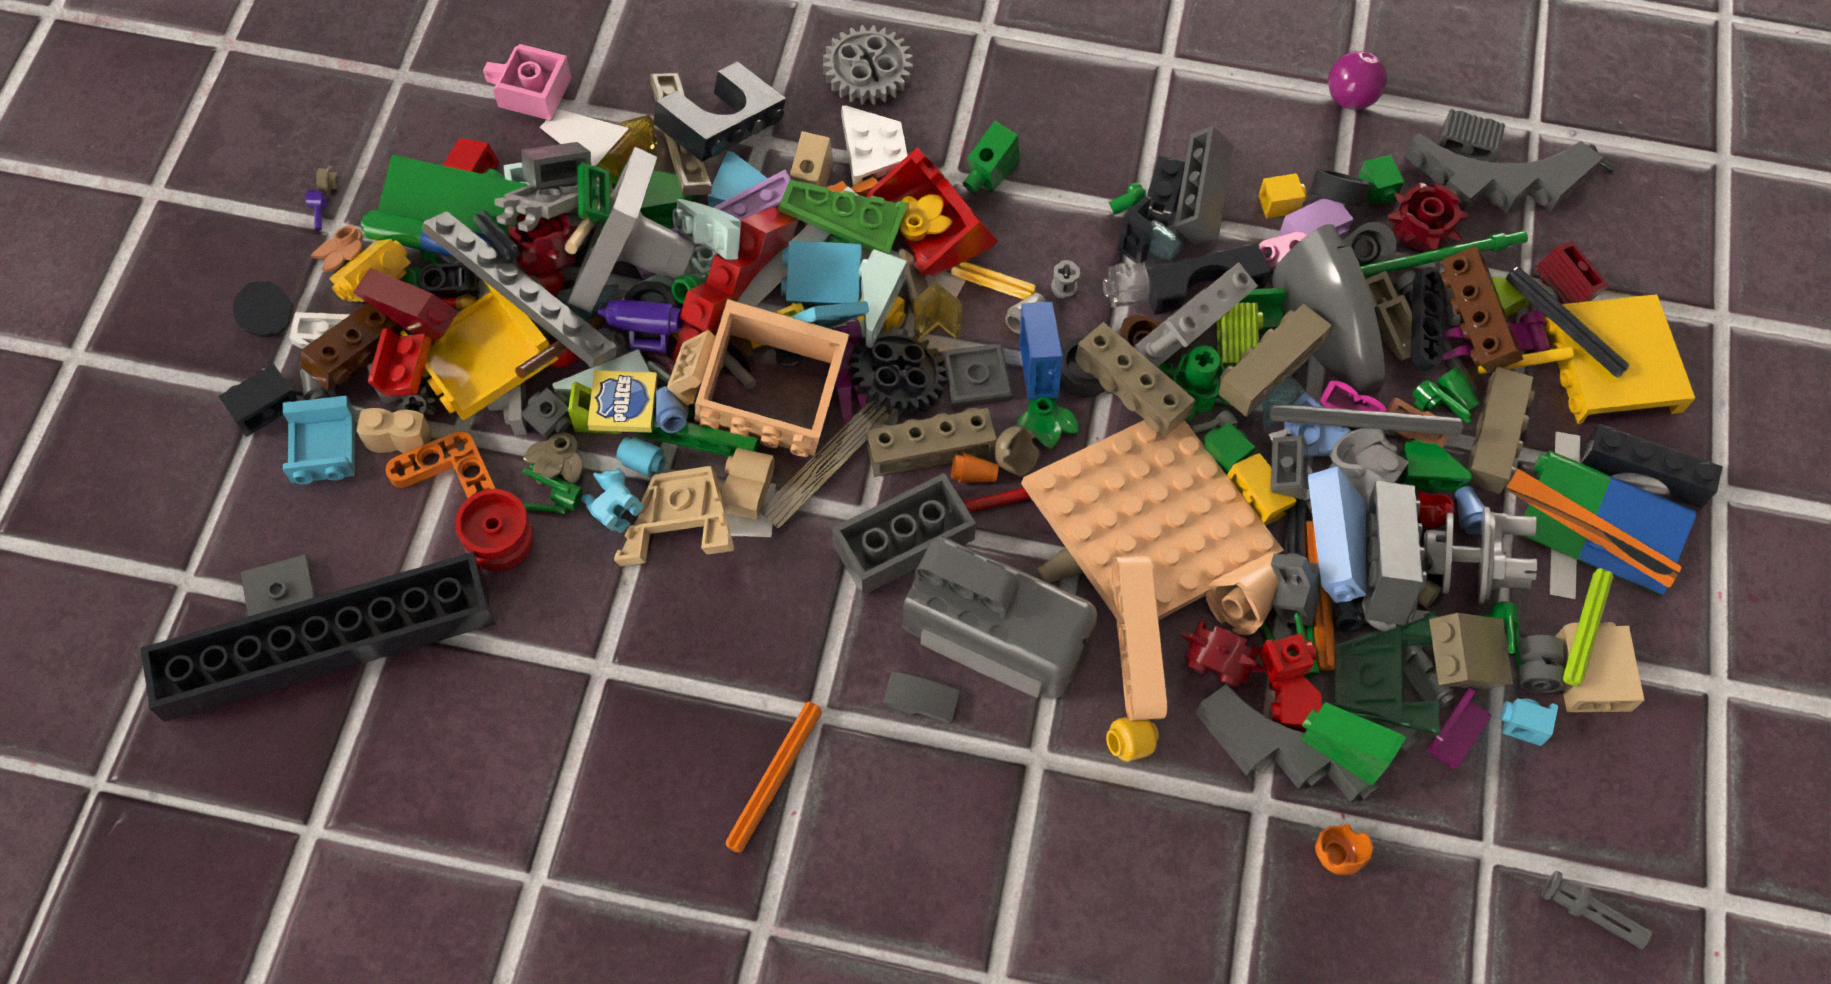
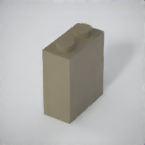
[1429,613,1513,690]

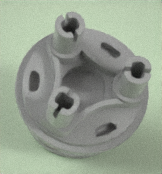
[1422,507,1537,604]

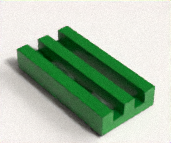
[578,162,611,225]

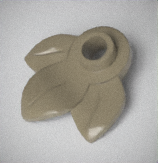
[523,432,583,486]

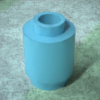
[616,437,666,477]

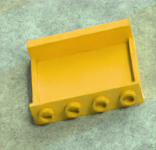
[400,281,558,421]
[1544,294,1695,424]

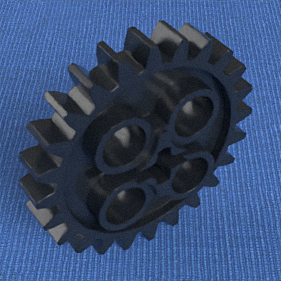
[848,327,947,417]

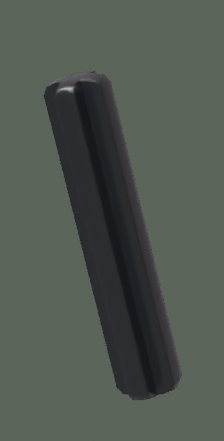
[473,210,521,261]

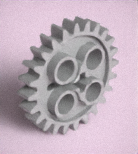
[823,25,913,105]

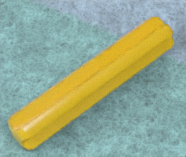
[951,261,1036,300]

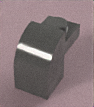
[1270,553,1321,625]

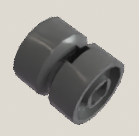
[1519,635,1565,694]

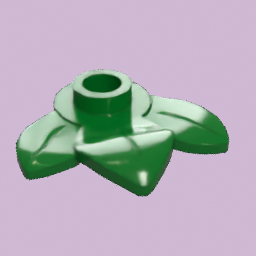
[1016,397,1078,450]

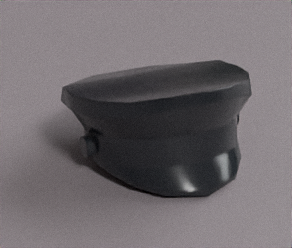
[233,281,294,338]

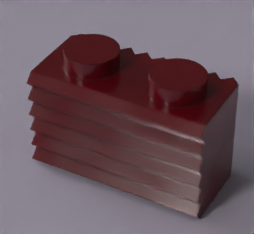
[1535,241,1608,304]

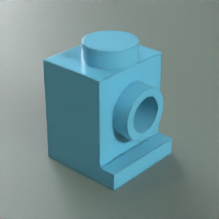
[1500,698,1558,746]

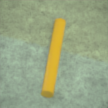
[1478,346,1574,374]

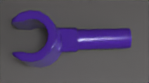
[305,190,327,231]

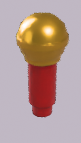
[438,294,477,311]

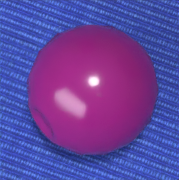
[1327,51,1387,110]

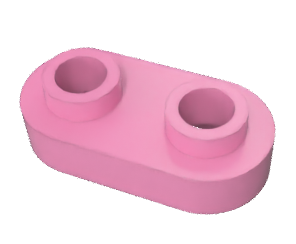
[1259,232,1307,270]

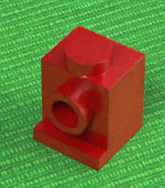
[1259,633,1316,683]

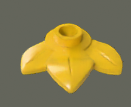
[900,195,952,241]

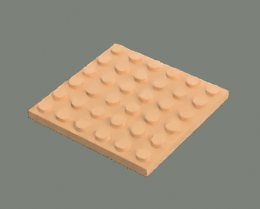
[1021,420,1284,620]

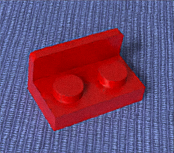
[368,328,432,397]

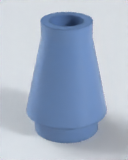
[655,387,687,433]
[1455,486,1485,535]

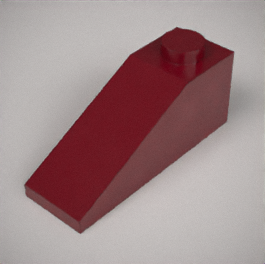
[353,268,459,346]

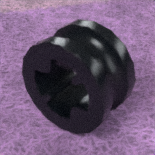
[775,348,803,369]

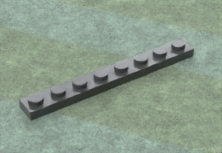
[423,211,617,368]

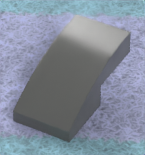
[882,672,960,724]

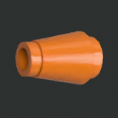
[951,452,998,483]

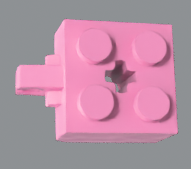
[483,44,572,121]

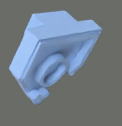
[1284,392,1352,457]

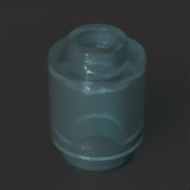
[1149,220,1183,261]

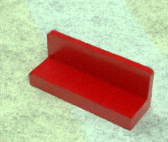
[443,138,499,174]

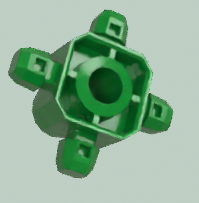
[1157,345,1231,422]

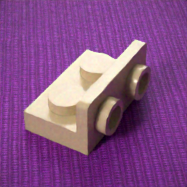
[667,330,716,405]

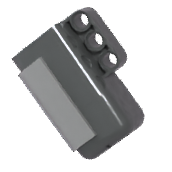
[902,535,1098,699]

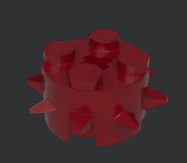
[1388,183,1468,253]
[507,213,579,277]
[1179,621,1266,689]

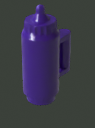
[598,299,683,354]

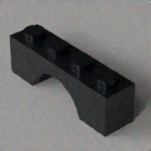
[1142,243,1270,315]
[1580,424,1723,509]

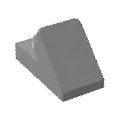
[487,381,527,436]

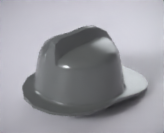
[1343,222,1396,279]

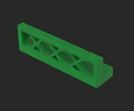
[636,408,762,457]

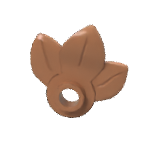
[311,225,364,272]

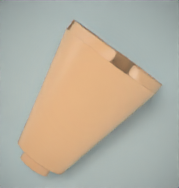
[1206,552,1279,635]

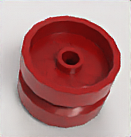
[455,489,535,572]

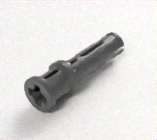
[1541,871,1652,950]

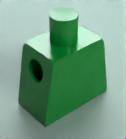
[962,121,1020,194]

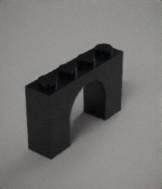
[653,61,786,162]

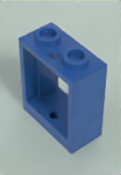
[1019,302,1062,400]

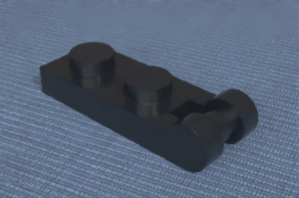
[1147,155,1185,229]

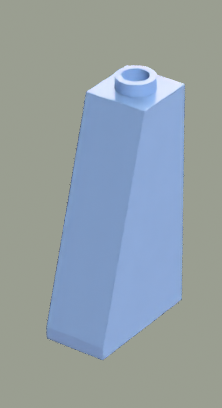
[1308,466,1366,603]

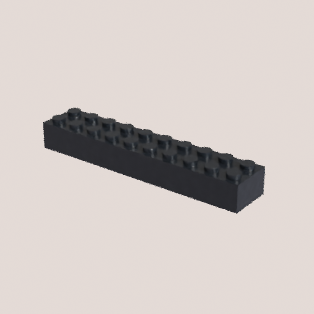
[140,552,495,722]

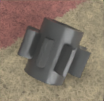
[397,384,437,417]

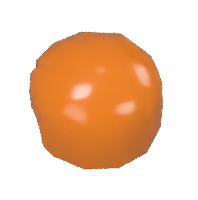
[1315,824,1374,876]

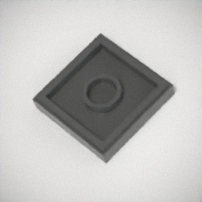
[942,343,1012,408]

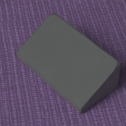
[1271,435,1308,499]

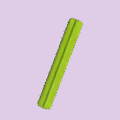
[1563,568,1613,687]

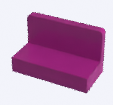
[1426,688,1492,770]

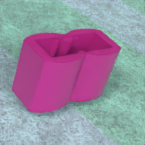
[1319,381,1387,429]

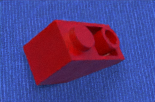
[1269,675,1322,733]

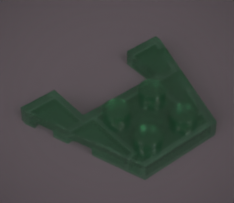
[1335,612,1441,735]

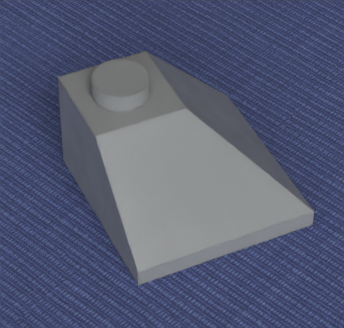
[1347,444,1409,507]

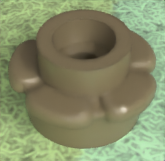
[316,166,339,195]

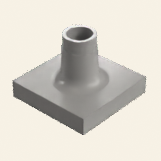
[568,147,695,313]

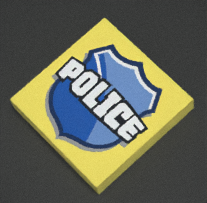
[587,370,658,433]

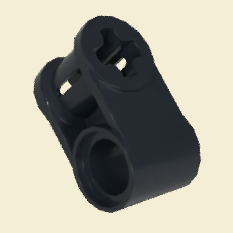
[419,261,481,297]

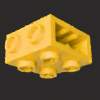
[329,239,411,302]

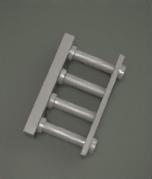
[1134,262,1258,367]

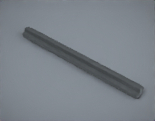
[1270,404,1463,436]

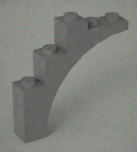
[1404,133,1604,213]
[1195,685,1425,802]

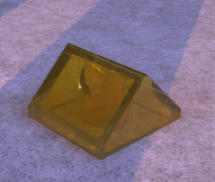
[597,115,657,178]

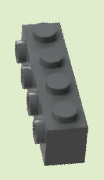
[1174,126,1233,246]

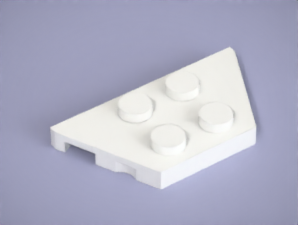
[841,106,908,185]

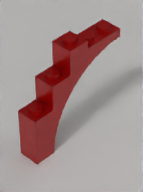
[670,206,799,370]

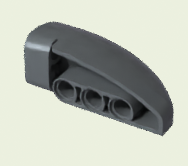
[1270,224,1385,395]

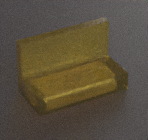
[914,282,962,339]

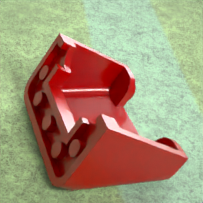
[866,147,999,277]

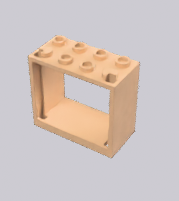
[695,299,849,457]

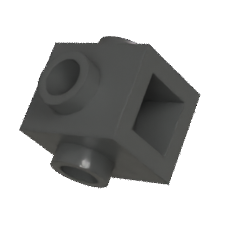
[521,388,572,440]

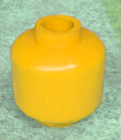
[1106,716,1159,762]

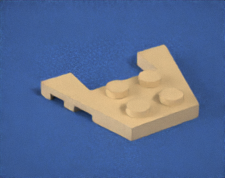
[614,466,734,566]

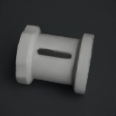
[1051,260,1080,299]

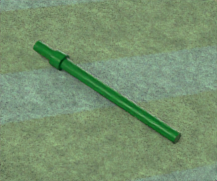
[1360,231,1528,277]

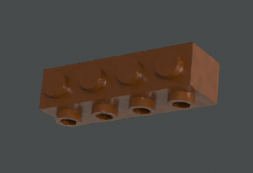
[1441,245,1524,374]
[301,303,411,390]

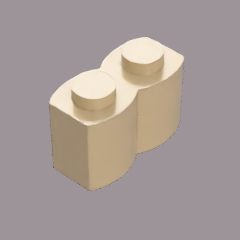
[356,408,432,453]
[719,448,775,520]

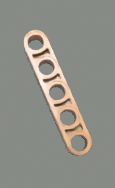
[1112,556,1167,721]

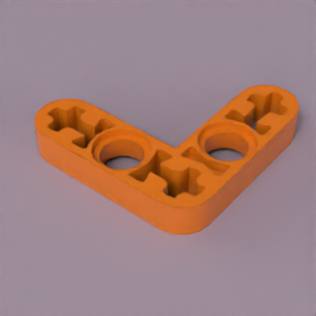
[385,431,495,498]

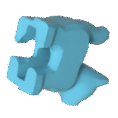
[581,468,644,533]

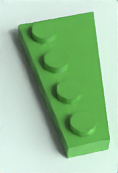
[778,180,908,254]

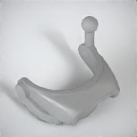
[1329,428,1397,478]

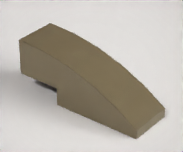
[1365,271,1412,361]

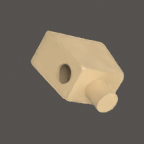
[790,131,834,187]

